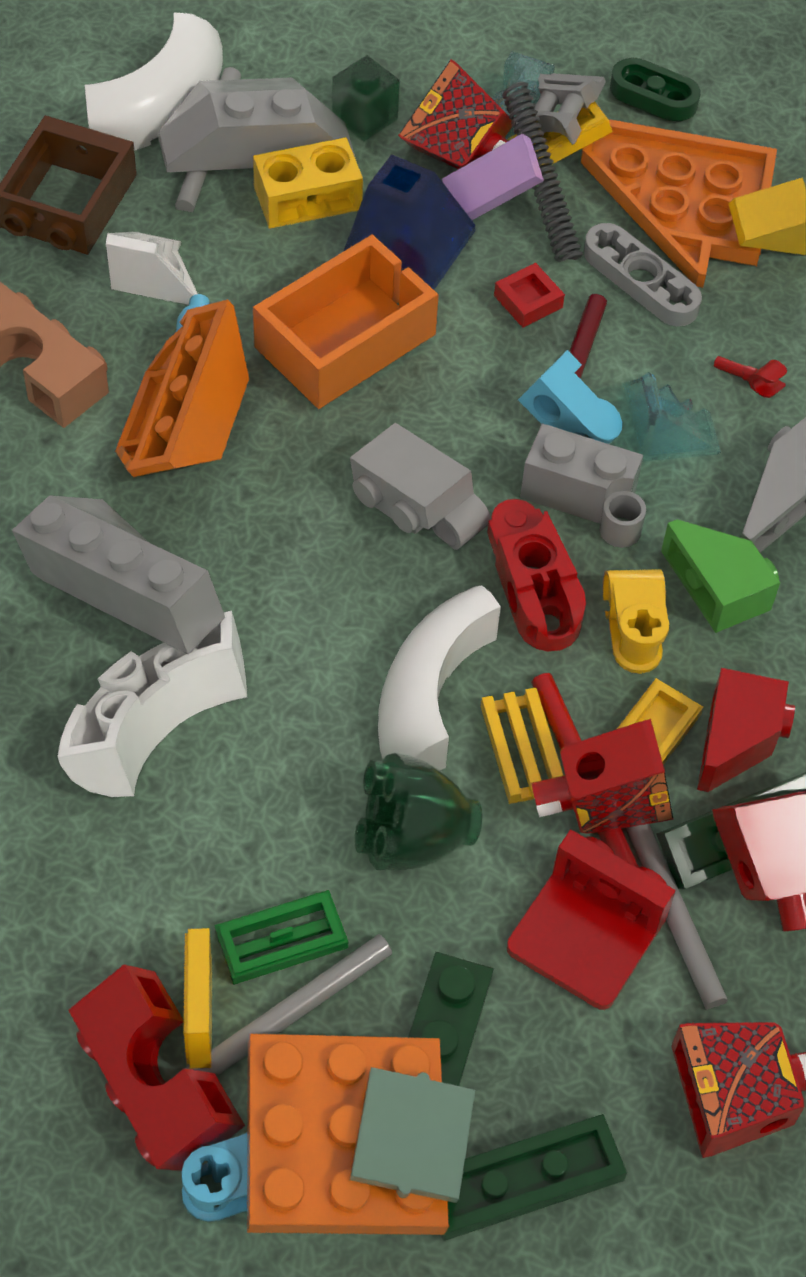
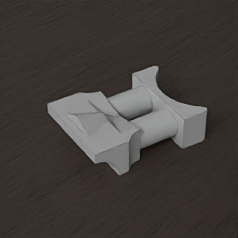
[516,73,606,145]

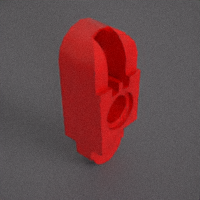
[487,499,586,652]

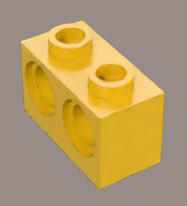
[253,137,363,229]

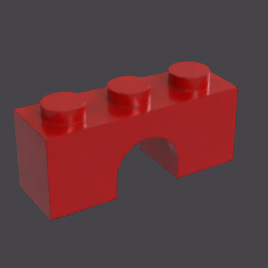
[68,964,245,1171]

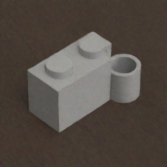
[350,423,491,550]
[520,423,646,548]

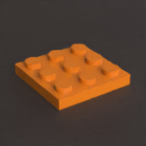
[247,1034,449,1235]

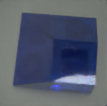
[343,154,476,290]

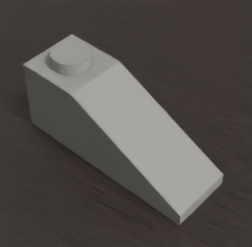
[741,417,806,553]

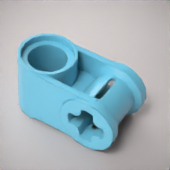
[181,1132,247,1222]

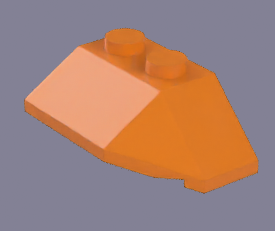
[115,299,249,477]

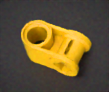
[603,569,669,674]

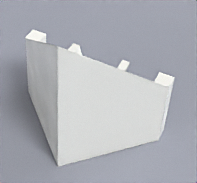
[106,232,198,305]

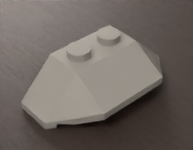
[159,77,355,172]

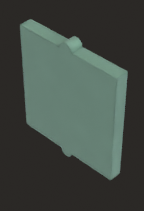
[350,1067,475,1203]

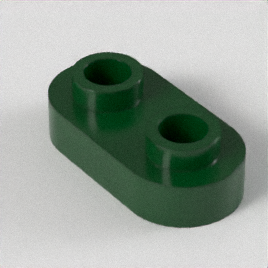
[610,58,701,121]

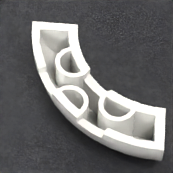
[85,12,223,150]
[378,585,501,789]
[58,611,247,797]

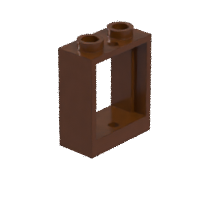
[0,115,137,255]

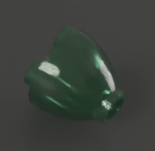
[355,753,483,871]

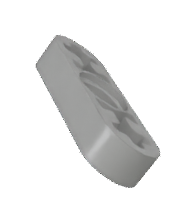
[584,223,702,326]

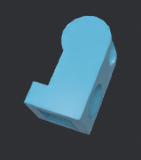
[518,350,622,444]

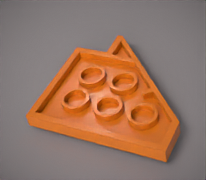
[581,119,777,288]

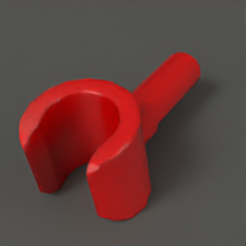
[714,356,787,398]

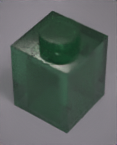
[332,55,400,141]

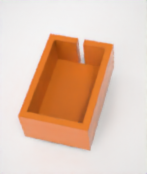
[253,234,439,410]

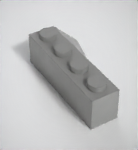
[12,495,225,654]

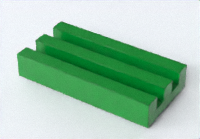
[214,890,349,985]

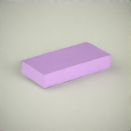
[442,133,544,224]

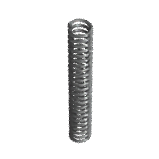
[502,81,583,262]

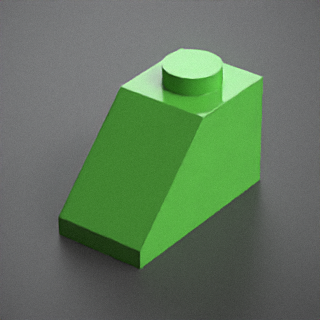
[661,519,780,633]

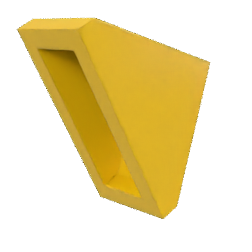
[728,177,806,255]

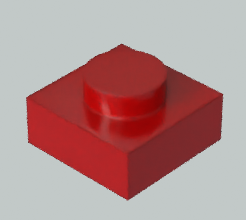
[494,262,565,328]

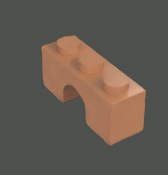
[0,282,109,428]

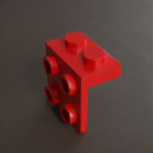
[507,829,676,1010]

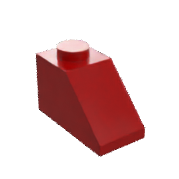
[697,668,795,792]

